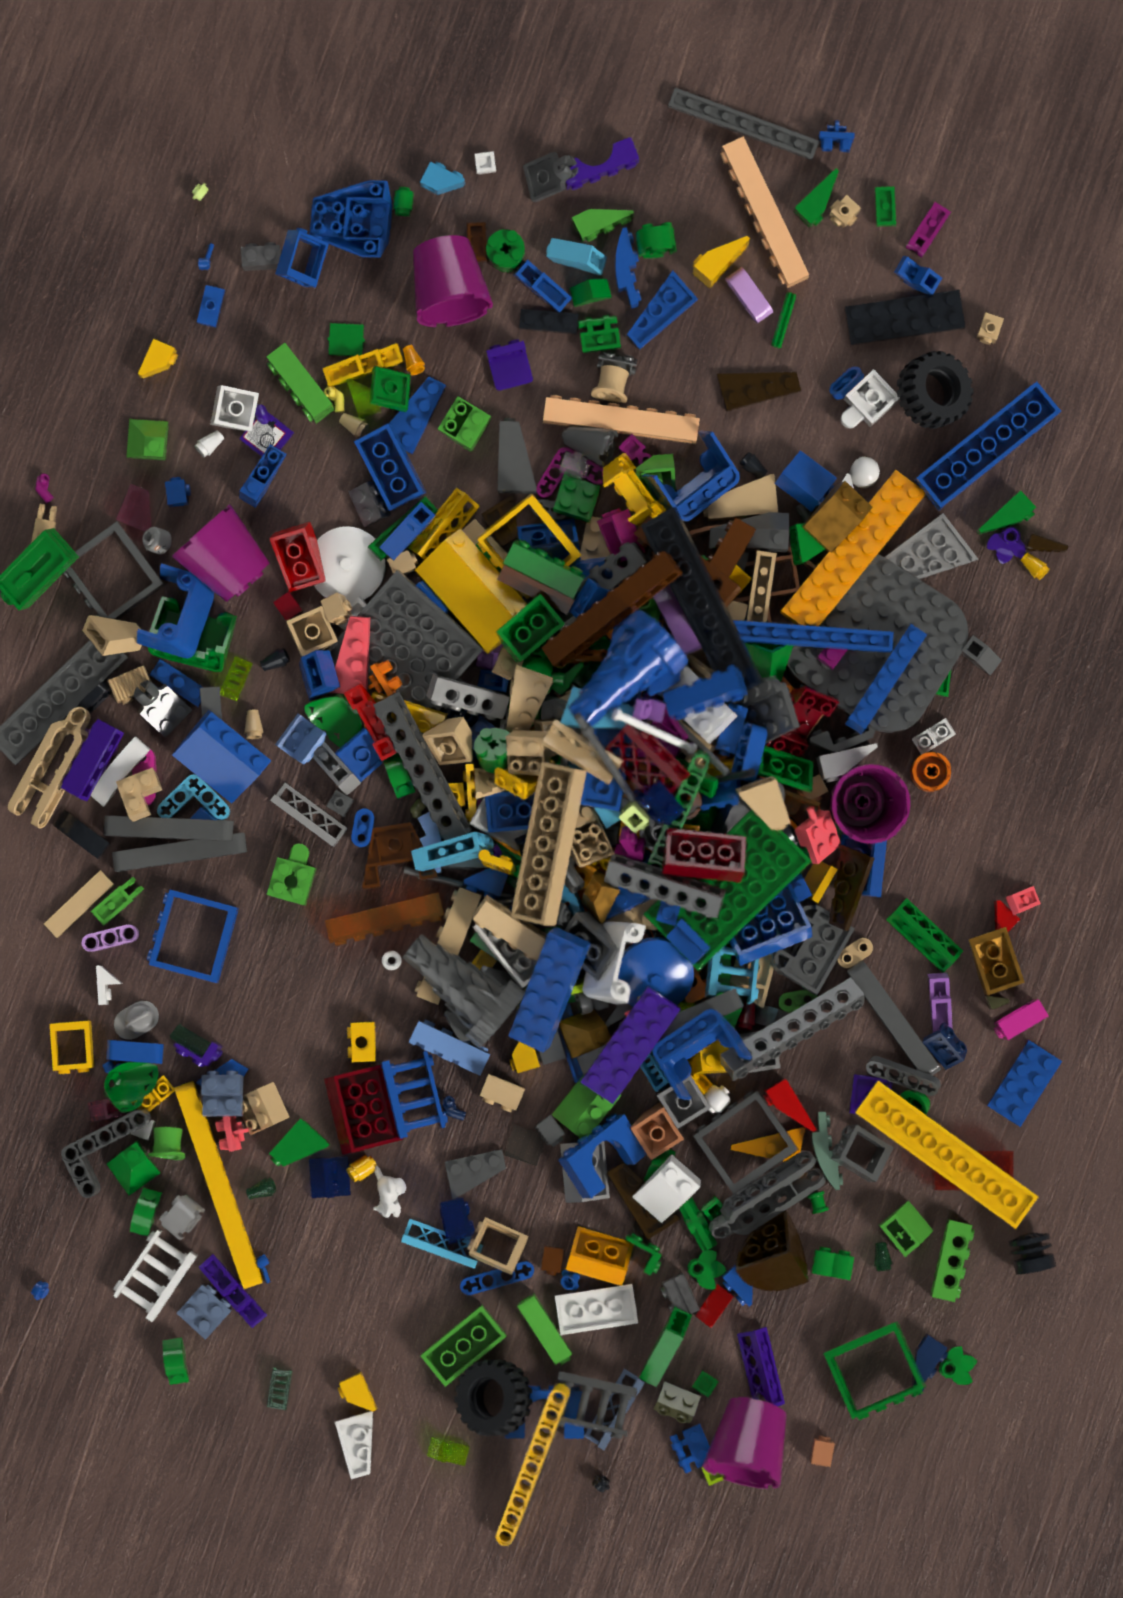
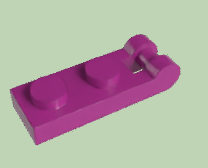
[906,202,951,258]

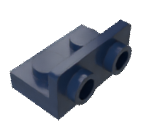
[922,1022,967,1070]

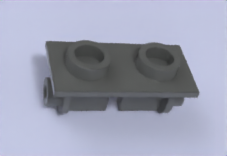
[597,351,638,376]

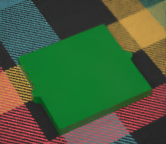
[327,323,365,356]

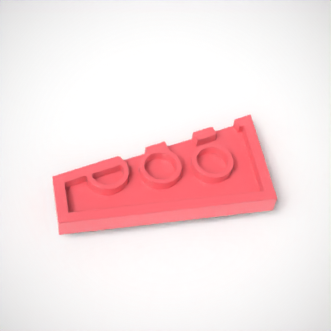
[329,616,371,694]

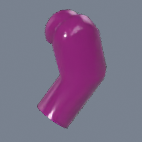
[35,473,54,503]

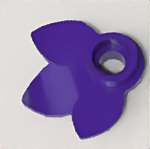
[986,527,1025,564]

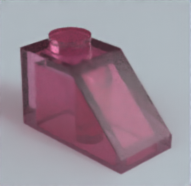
[88,1099,136,1122]

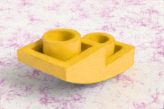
[132,1075,175,1117]

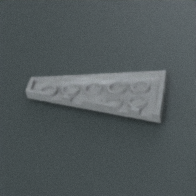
[884,513,978,580]

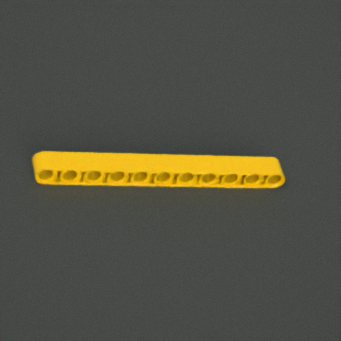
[175,1081,263,1289]

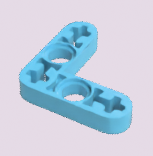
[157,774,230,820]

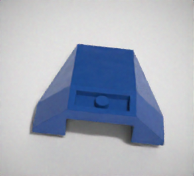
[309,180,393,258]

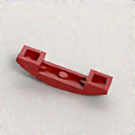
[344,684,397,761]

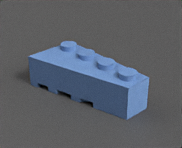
[409,1019,490,1076]

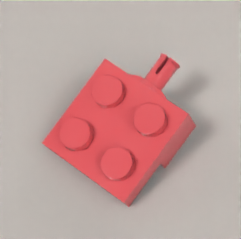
[795,806,841,864]

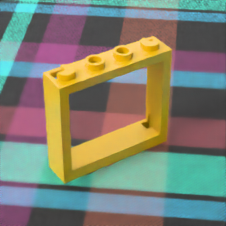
[477,493,582,599]

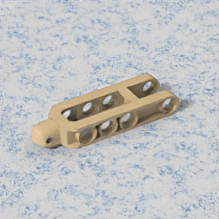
[8,707,91,829]

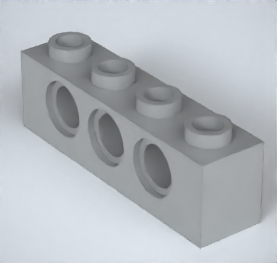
[426,674,510,721]

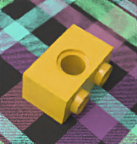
[347,1022,376,1062]

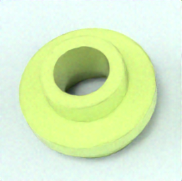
[192,183,209,201]

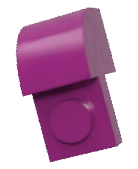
[615,826,646,862]

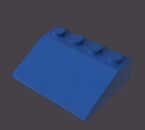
[172,710,271,804]
[729,883,812,966]

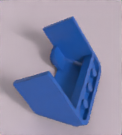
[642,431,740,521]
[137,563,214,658]
[653,1009,753,1100]

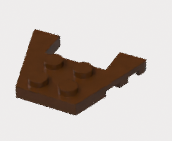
[362,822,438,889]

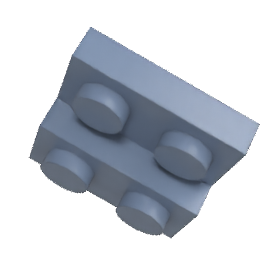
[201,1071,243,1117]
[177,1284,232,1340]

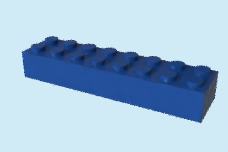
[914,381,1061,511]

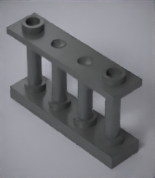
[551,1371,638,1439]

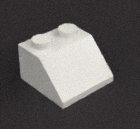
[210,385,259,431]

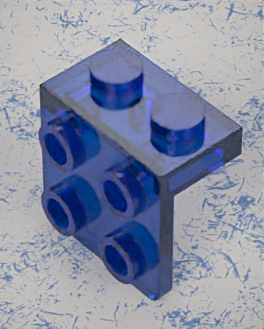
[634,780,685,826]

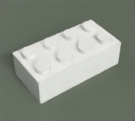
[658,666,737,744]

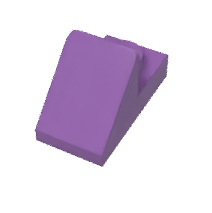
[633,696,666,723]

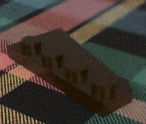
[717,372,802,412]
[829,844,875,931]
[606,1162,680,1240]

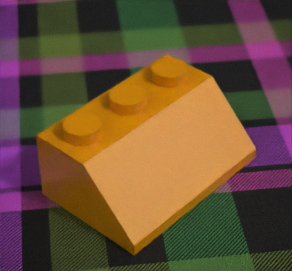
[565,1226,634,1286]

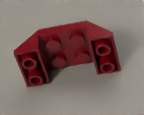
[765,687,839,757]

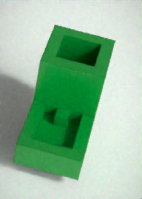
[383,753,415,799]
[130,1188,162,1237]
[163,1337,189,1385]

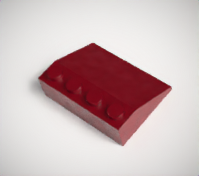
[324,1065,404,1155]

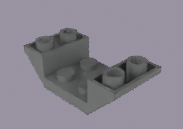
[807,726,876,754]

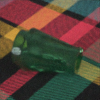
[246,1178,277,1200]
[874,1242,893,1271]

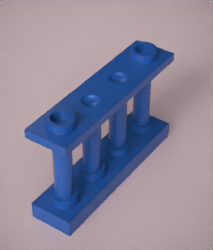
[380,1051,448,1139]

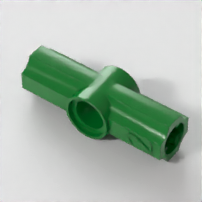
[679,1196,717,1252]

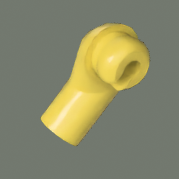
[324,386,345,413]

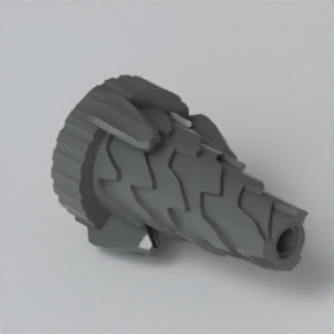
[402,934,525,1048]

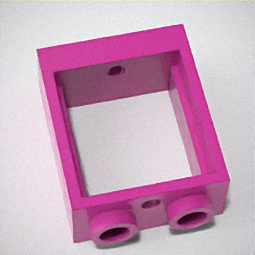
[597,508,645,562]
[993,999,1048,1040]

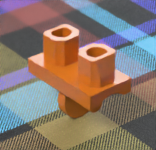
[368,660,403,697]

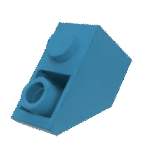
[420,162,465,195]

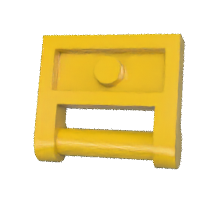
[478,849,516,876]

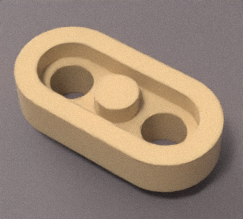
[837,938,873,968]

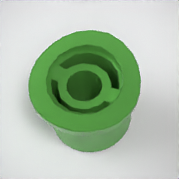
[148,1127,185,1160]

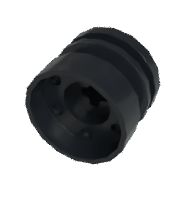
[1009,1232,1056,1275]

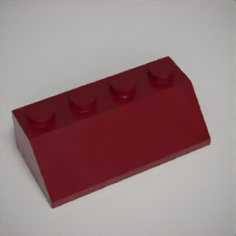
[662,828,746,882]

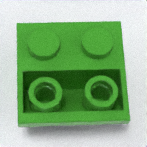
[438,396,491,452]
[879,1200,933,1257]

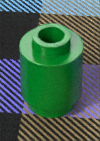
[393,187,414,217]

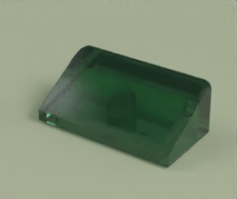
[170,1025,211,1056]

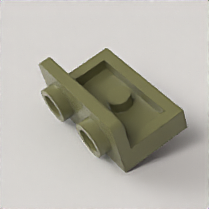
[654,1381,701,1424]

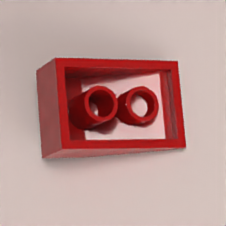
[269,522,326,592]
[763,1078,816,1132]

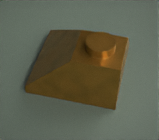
[581,870,620,923]
[559,1009,611,1059]

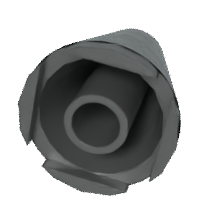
[562,425,618,467]

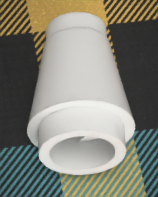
[195,430,224,457]

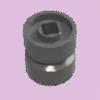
[575,992,609,1015]

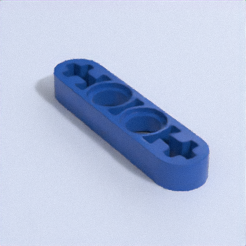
[460,1261,534,1295]

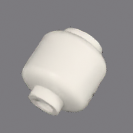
[703,1085,731,1114]

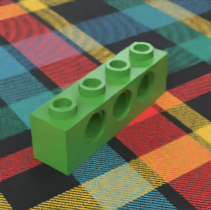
[930,1219,974,1302]

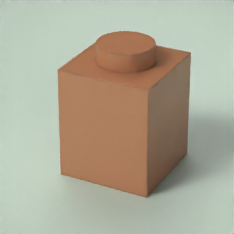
[810,1436,835,1467]

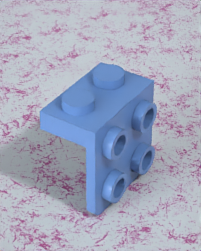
[275,714,326,765]

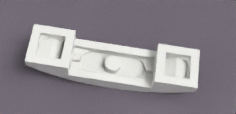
[90,737,150,807]

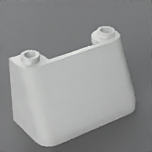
[583,921,645,1005]

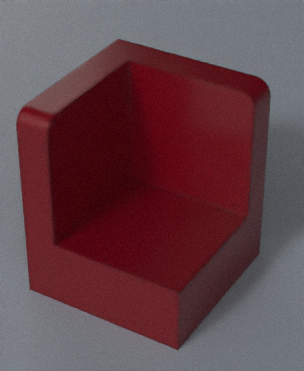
[273,591,303,621]

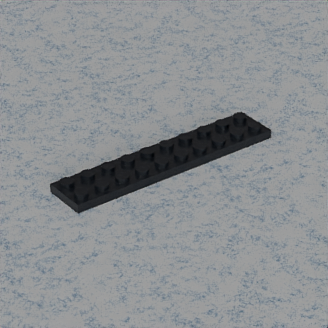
[641,507,764,701]

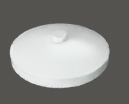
[314,527,386,604]

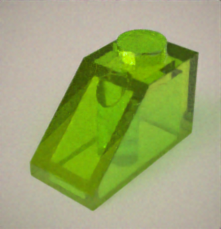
[347,379,381,419]

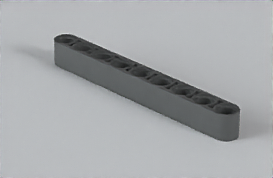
[577,988,744,1075]

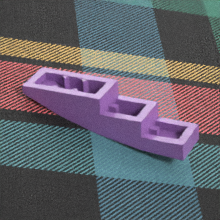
[653,585,701,655]

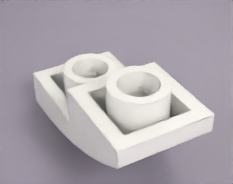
[912,718,956,755]

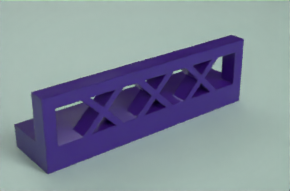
[737,1327,785,1407]

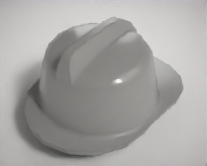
[114,1001,159,1040]

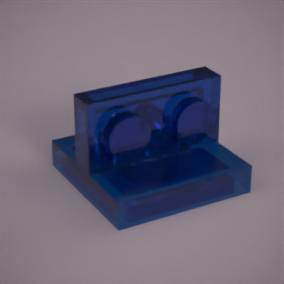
[309,1156,351,1198]

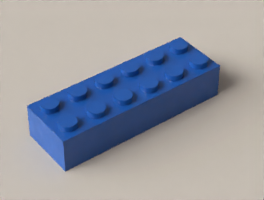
[508,927,591,1053]

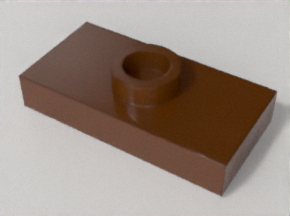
[466,222,487,262]

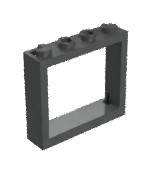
[64,521,165,620]
[694,1090,799,1194]

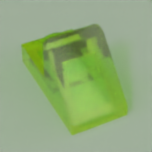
[427,1437,470,1466]

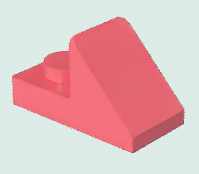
[1006,886,1041,915]

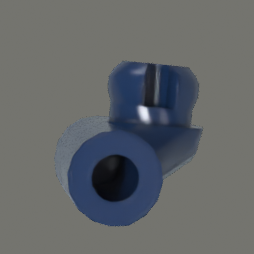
[442,1096,466,1121]

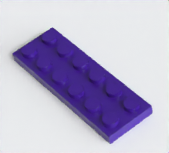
[581,986,681,1104]

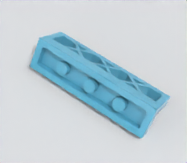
[401,1219,483,1269]

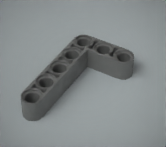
[61,1109,151,1198]

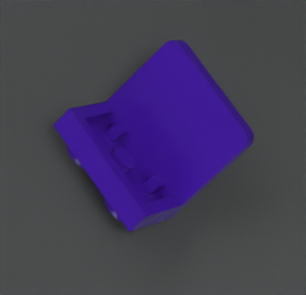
[486,339,533,391]
[173,1042,223,1067]

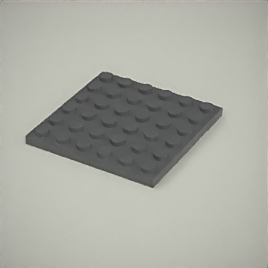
[327,570,483,709]

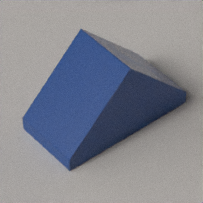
[478,670,509,694]

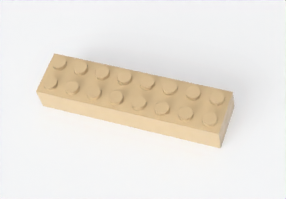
[511,762,587,926]

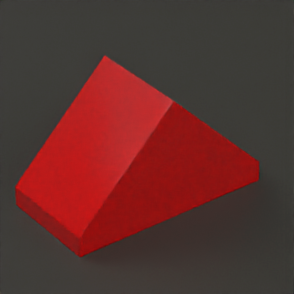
[994,900,1020,932]

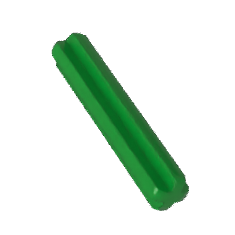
[771,292,796,348]

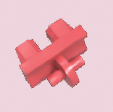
[215,1116,249,1152]

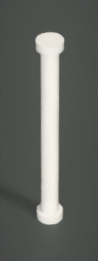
[612,708,697,755]

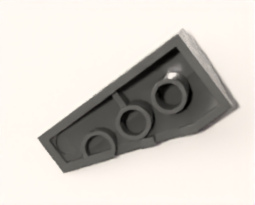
[709,512,789,552]

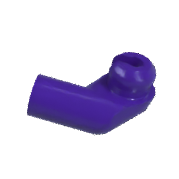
[255,404,270,425]

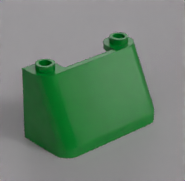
[148,596,237,672]

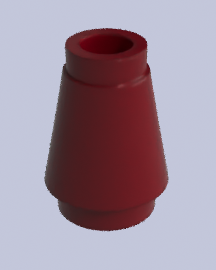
[737,1001,756,1031]

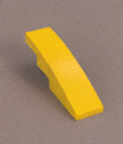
[322,343,405,387]

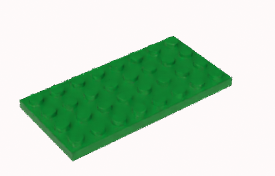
[643,809,812,971]

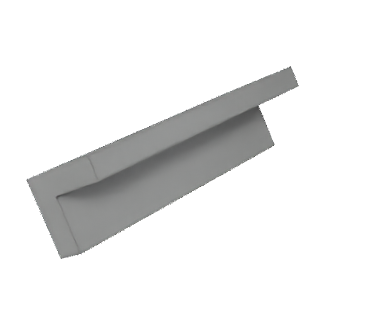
[270,783,348,847]

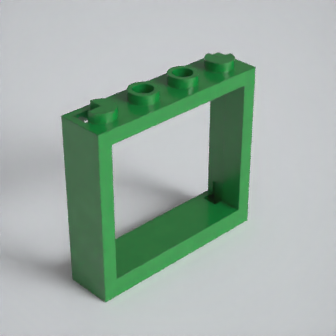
[823,1321,926,1420]

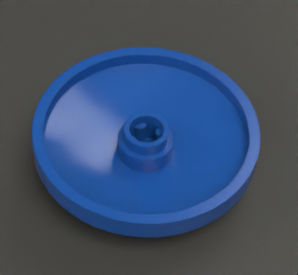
[617,937,694,1007]

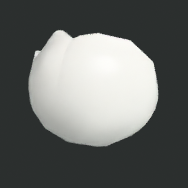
[849,456,880,489]

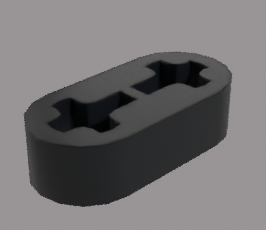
[78,682,112,714]

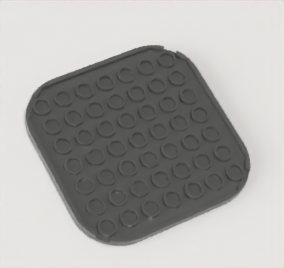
[787,554,968,733]

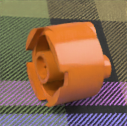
[910,752,951,792]

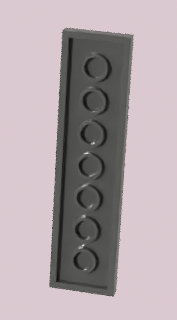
[0,640,128,766]

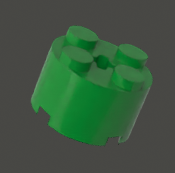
[635,222,677,259]
[486,229,525,272]
[474,728,510,773]

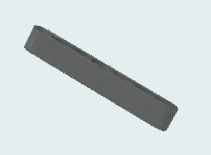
[103,816,234,841]
[112,833,247,872]
[846,960,941,1076]

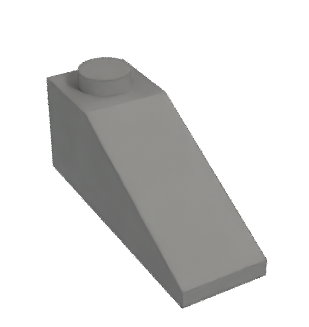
[313,742,361,796]

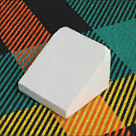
[131,1116,156,1140]

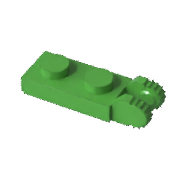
[91,877,144,926]

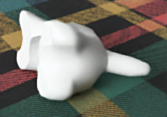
[373,1166,406,1218]

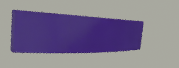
[199,1254,267,1328]

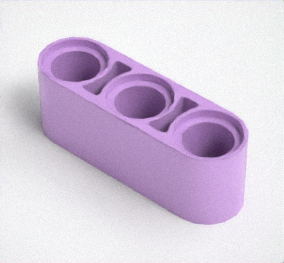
[725,267,773,323]
[82,925,139,952]

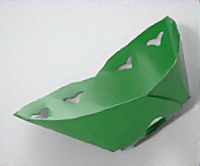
[304,694,362,748]
[103,1062,158,1112]

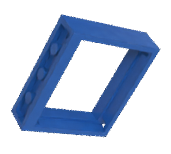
[147,890,239,983]

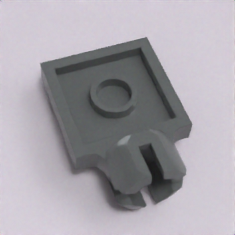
[523,152,578,202]
[133,680,192,738]

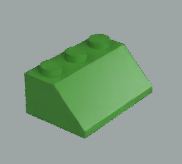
[551,1075,621,1138]

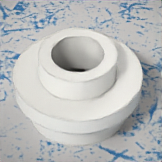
[382,951,402,970]

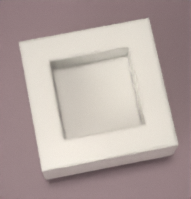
[475,151,496,174]

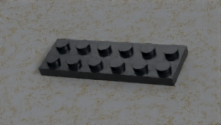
[845,290,965,346]

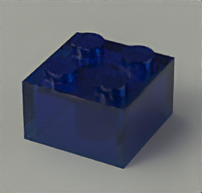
[439,1197,475,1245]

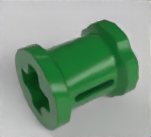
[807,1191,829,1214]

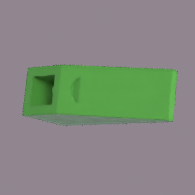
[572,209,634,242]

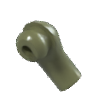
[410,798,427,819]

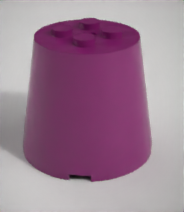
[413,235,493,327]
[172,504,270,602]
[830,764,910,843]
[703,1397,787,1489]

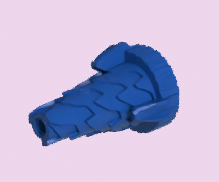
[567,610,688,727]

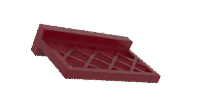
[605,724,691,807]

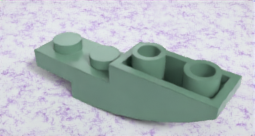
[811,1111,843,1190]

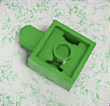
[267,844,316,906]

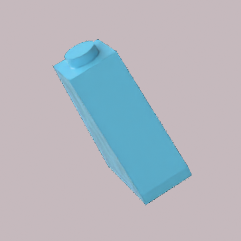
[546,238,607,276]

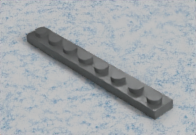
[668,88,819,160]

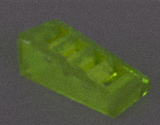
[220,656,253,701]

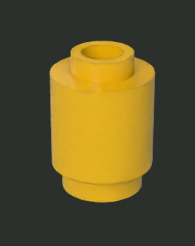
[346,1155,377,1182]

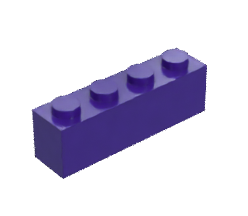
[60,719,124,801]

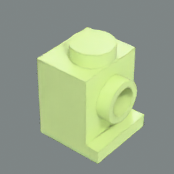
[618,800,650,833]

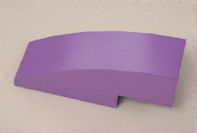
[928,972,952,1032]

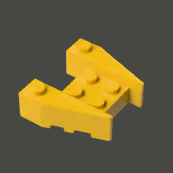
[603,453,667,526]

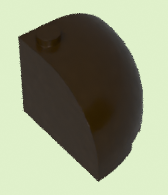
[736,1210,809,1291]

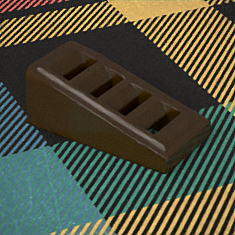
[1025,534,1069,552]

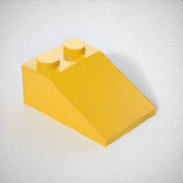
[693,236,750,289]

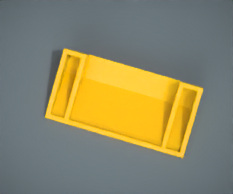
[415,529,527,654]

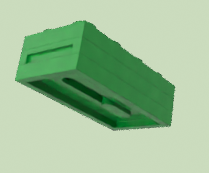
[0,528,79,611]

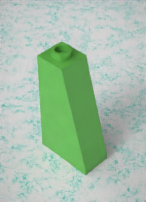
[517,1293,572,1365]

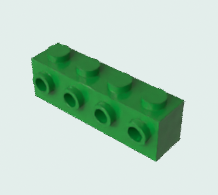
[503,539,585,599]

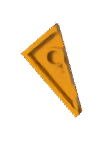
[730,1127,805,1162]

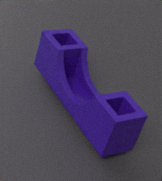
[565,137,639,190]

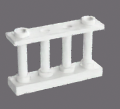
[113,1229,198,1322]

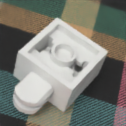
[841,369,900,429]

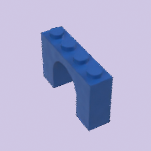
[558,1114,647,1199]
[505,1385,584,1439]

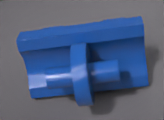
[818,120,855,152]

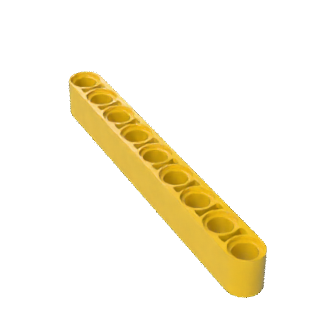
[496,1384,570,1546]

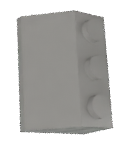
[560,1141,610,1203]

